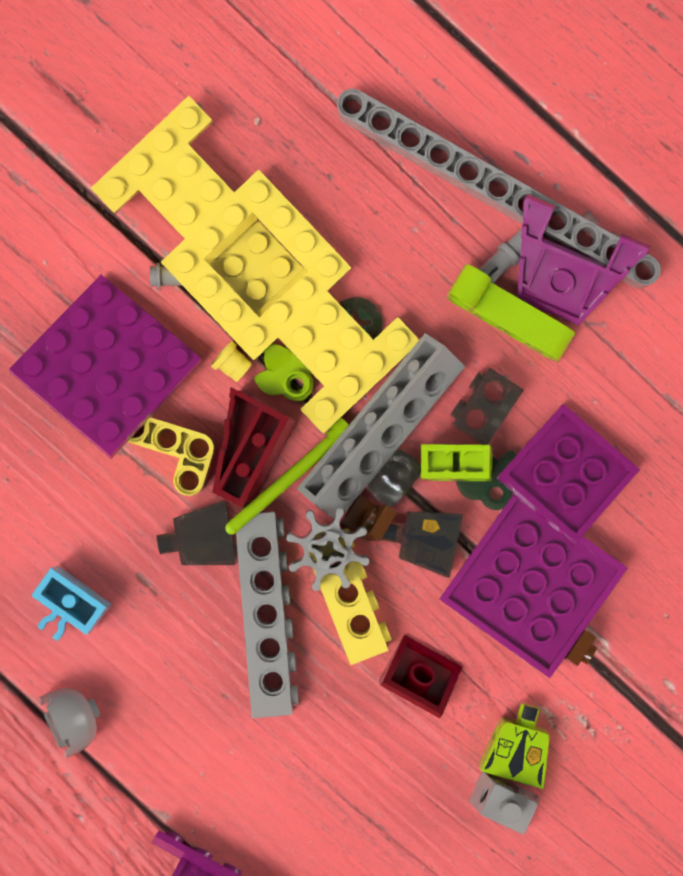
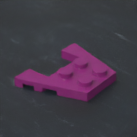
[517,194,650,326]

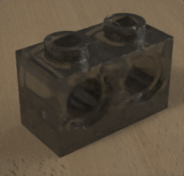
[450,368,524,445]

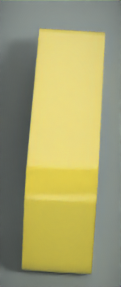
[128,417,216,496]

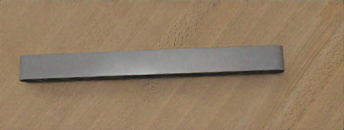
[337,89,661,289]

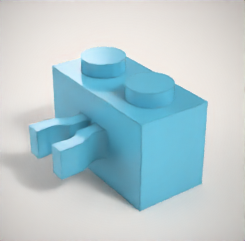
[31,565,112,641]

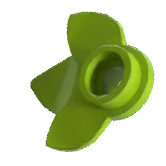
[254,344,313,401]

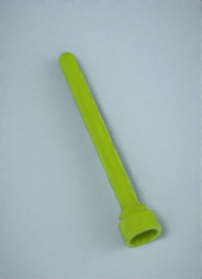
[225,418,349,535]

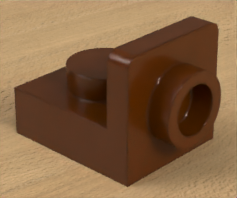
[342,496,397,541]

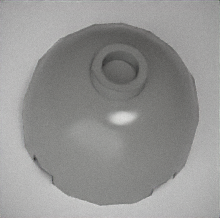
[39,688,101,758]

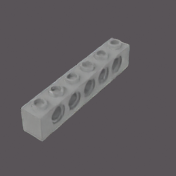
[297,333,465,519]
[234,511,299,718]

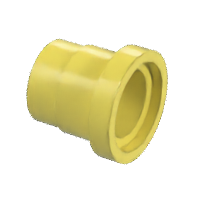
[210,341,252,382]

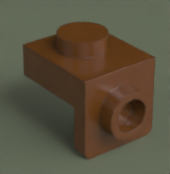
[564,630,597,667]

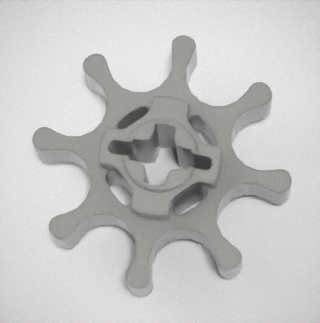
[286,507,369,591]

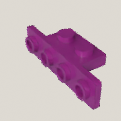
[152,831,242,876]

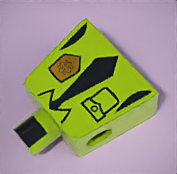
[478,703,549,789]

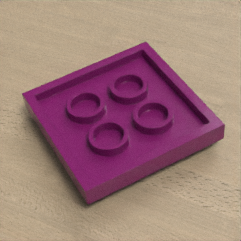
[497,404,640,545]

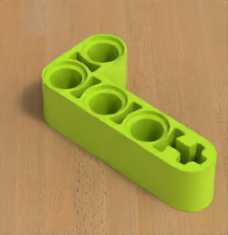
[446,264,575,363]

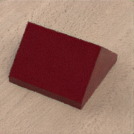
[379,635,462,718]

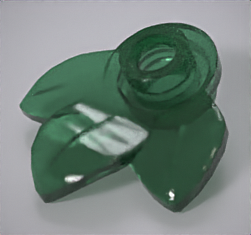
[456,450,517,510]

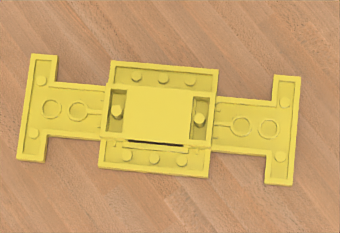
[91,96,419,434]

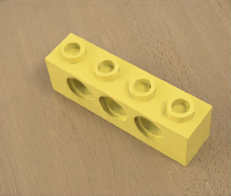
[310,526,392,665]

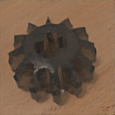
[368,450,421,507]

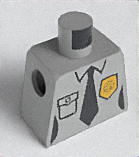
[469,772,540,834]

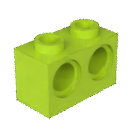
[421,444,492,481]

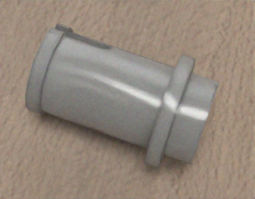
[150,263,182,290]

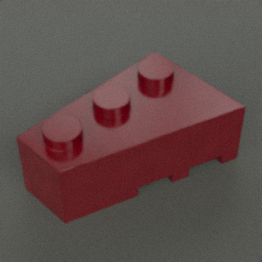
[212,387,296,509]

